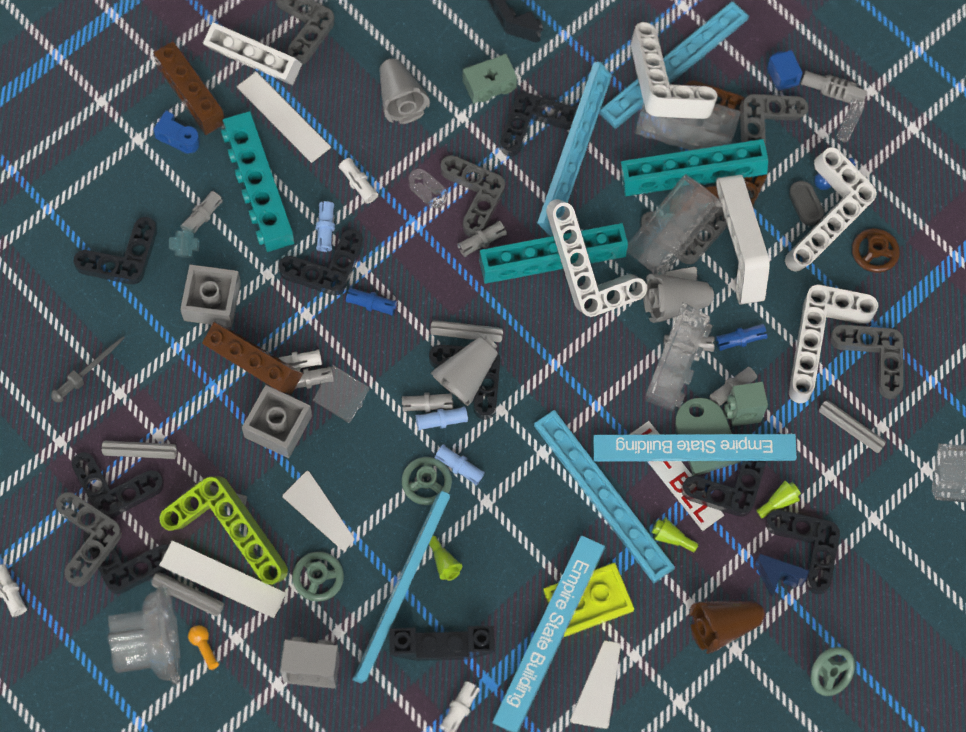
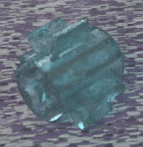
[169,231,199,258]

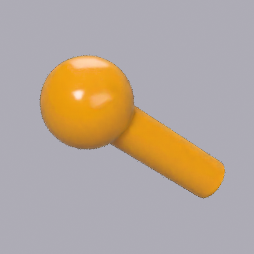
[188,625,219,670]

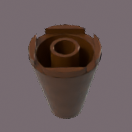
[689,601,765,654]

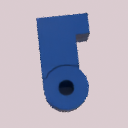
[154,111,200,154]

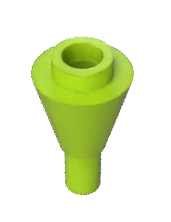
[756,481,801,519]
[652,517,698,553]
[429,536,462,581]

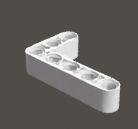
[631,22,717,119]
[785,147,876,272]
[716,175,769,304]
[546,199,647,317]
[789,285,878,403]

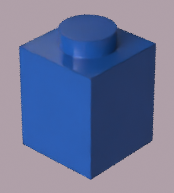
[767,50,803,92]

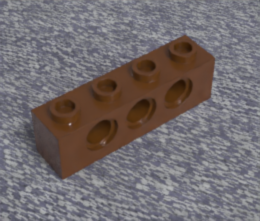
[153,41,225,135]
[202,322,304,395]

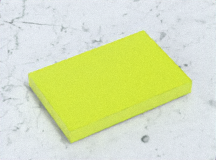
[543,562,634,637]

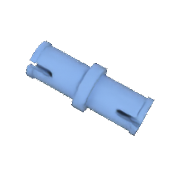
[316,201,335,252]
[416,406,468,430]
[434,444,485,486]

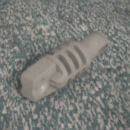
[801,70,867,103]

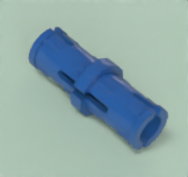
[346,287,397,316]
[715,324,767,351]

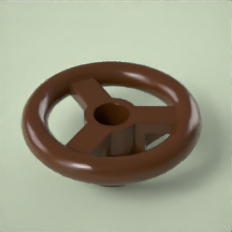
[852,228,900,273]

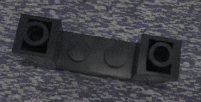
[487,0,543,43]
[389,626,495,661]

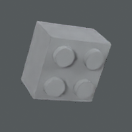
[180,265,241,327]
[242,385,312,458]
[280,637,340,689]

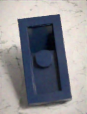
[755,554,809,596]

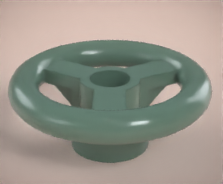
[402,457,452,505]
[292,552,344,602]
[811,647,855,696]

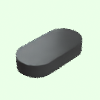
[789,181,824,226]

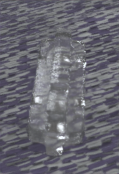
[837,99,865,142]

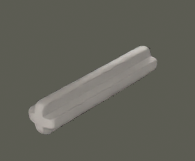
[430,320,503,342]
[819,400,886,453]
[102,441,177,459]
[151,572,224,616]

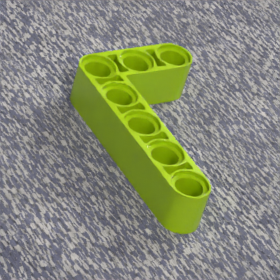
[160,476,288,584]

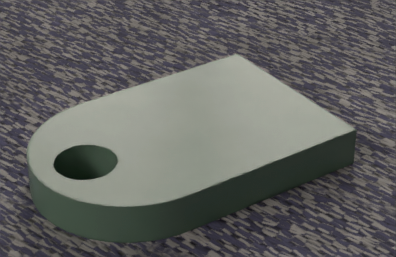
[675,398,741,476]

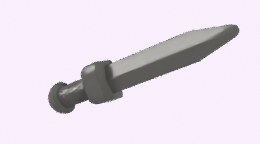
[51,336,125,403]

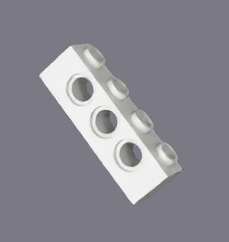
[203,22,302,85]

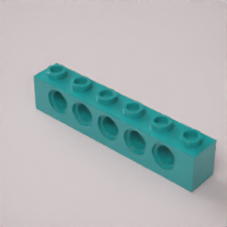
[221,111,294,252]
[621,139,768,196]
[479,223,628,284]

